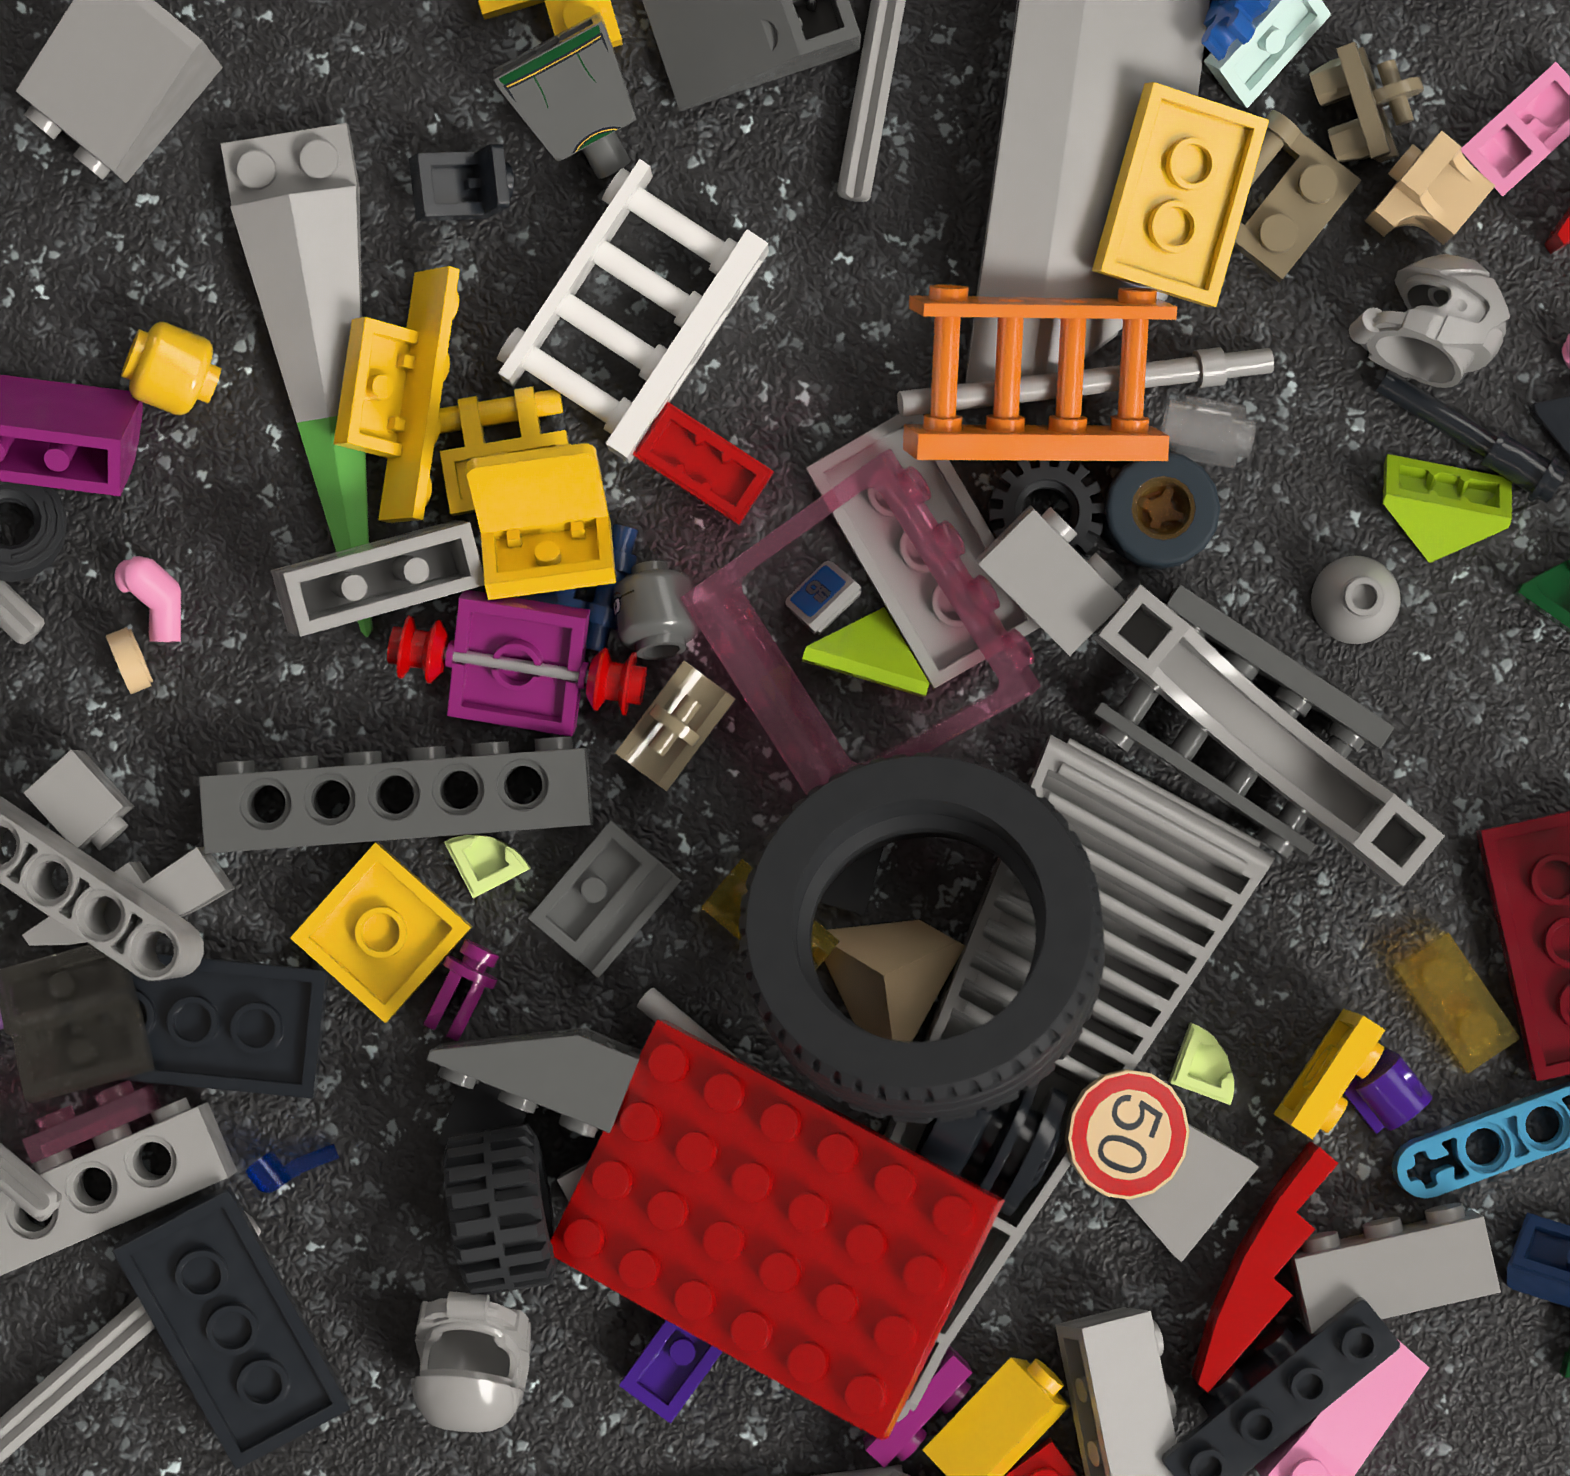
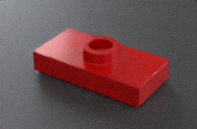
[632,401,774,526]

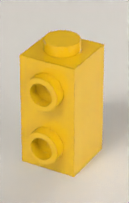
[923,1357,1070,1476]

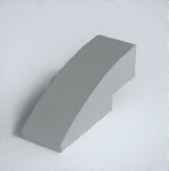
[22,847,235,945]

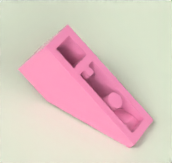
[1254,1339,1429,1476]

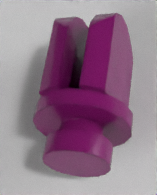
[423,939,500,1042]

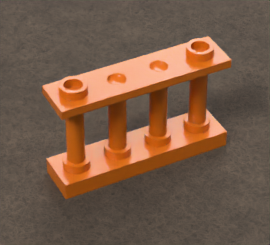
[903,284,1177,461]

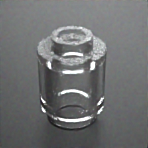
[1161,395,1256,468]

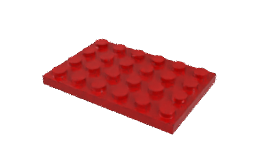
[551,1019,1005,1440]

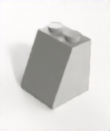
[16,0,223,183]

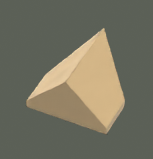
[812,920,965,1042]

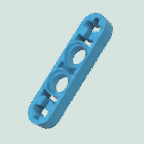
[1392,1081,1570,1199]

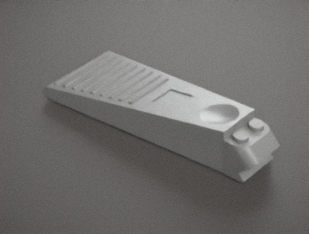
[884,734,1275,1422]

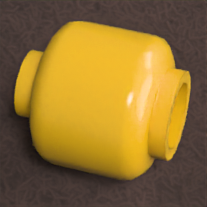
[121,322,222,416]

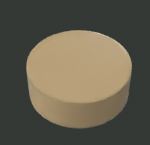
[106,627,153,694]

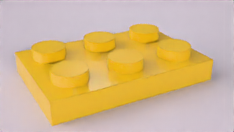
[1092,82,1269,307]

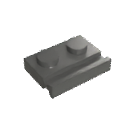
[528,821,682,978]

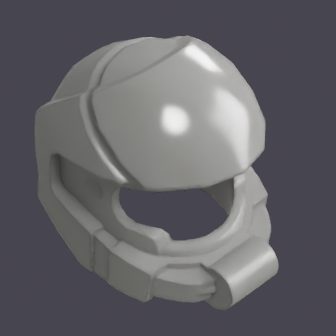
[1349,254,1510,388]
[411,1291,531,1432]

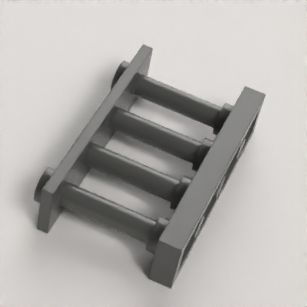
[1090,585,1395,859]

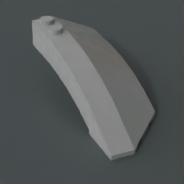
[965,0,1210,383]

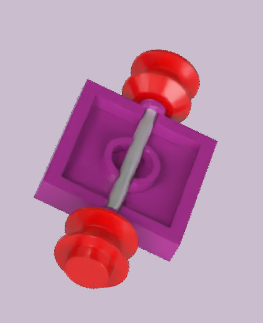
[387,590,647,737]

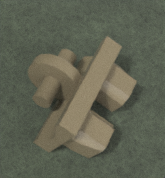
[1309,42,1424,163]
[615,661,736,791]

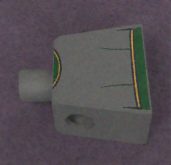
[493,12,636,179]

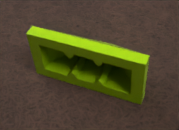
[1383,454,1512,563]
[802,607,929,698]

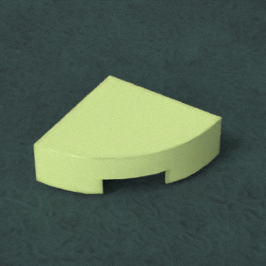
[444,835,531,898]
[1168,1022,1234,1105]

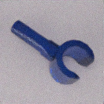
[246,1143,339,1193]

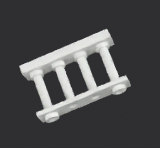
[497,159,769,463]

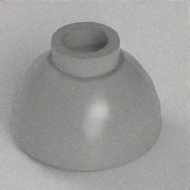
[1311,556,1401,644]

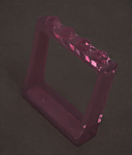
[680,449,1041,795]

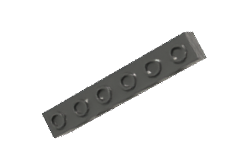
[199,737,594,854]

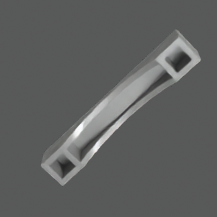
[1093,585,1445,886]

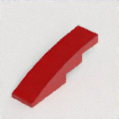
[1191,1141,1339,1392]

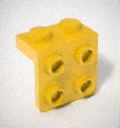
[466,443,616,600]

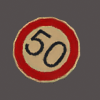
[1065,1069,1190,1200]

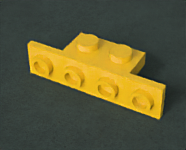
[333,266,460,523]

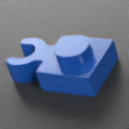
[1201,0,1271,61]

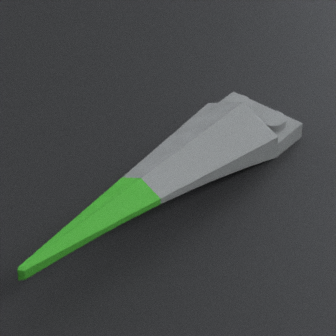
[221,123,372,637]

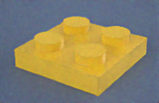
[290,842,473,1023]
[1274,1008,1385,1139]

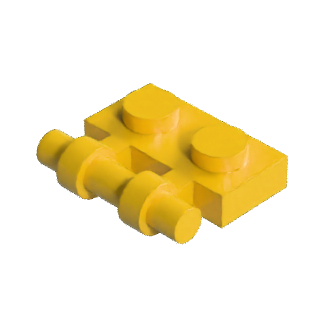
[439,386,569,516]

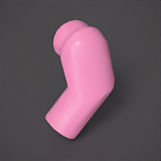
[114,556,181,642]

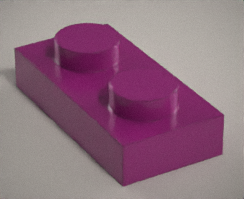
[863,1345,972,1468]

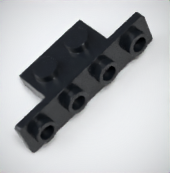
[1162,1297,1400,1476]

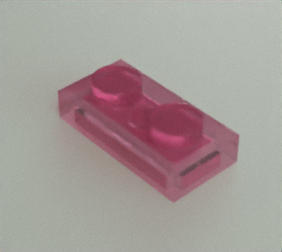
[22,1080,162,1163]

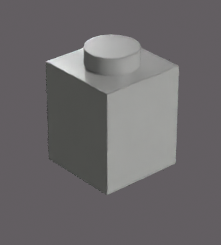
[24,749,134,851]

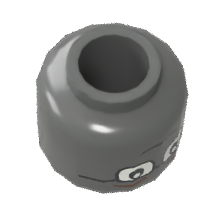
[612,561,699,660]

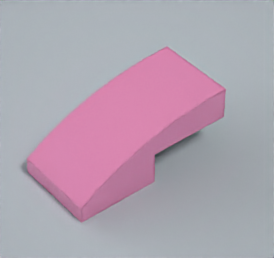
[1461,62,1570,197]

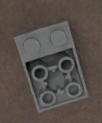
[642,0,861,112]
[427,1028,642,1138]

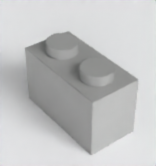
[976,505,1125,656]

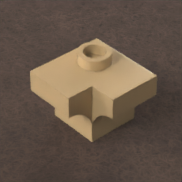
[1365,131,1495,245]

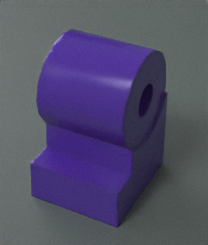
[1343,1048,1432,1134]

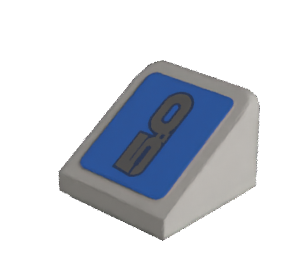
[785,561,861,635]

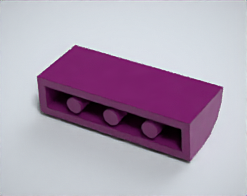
[0,375,143,496]

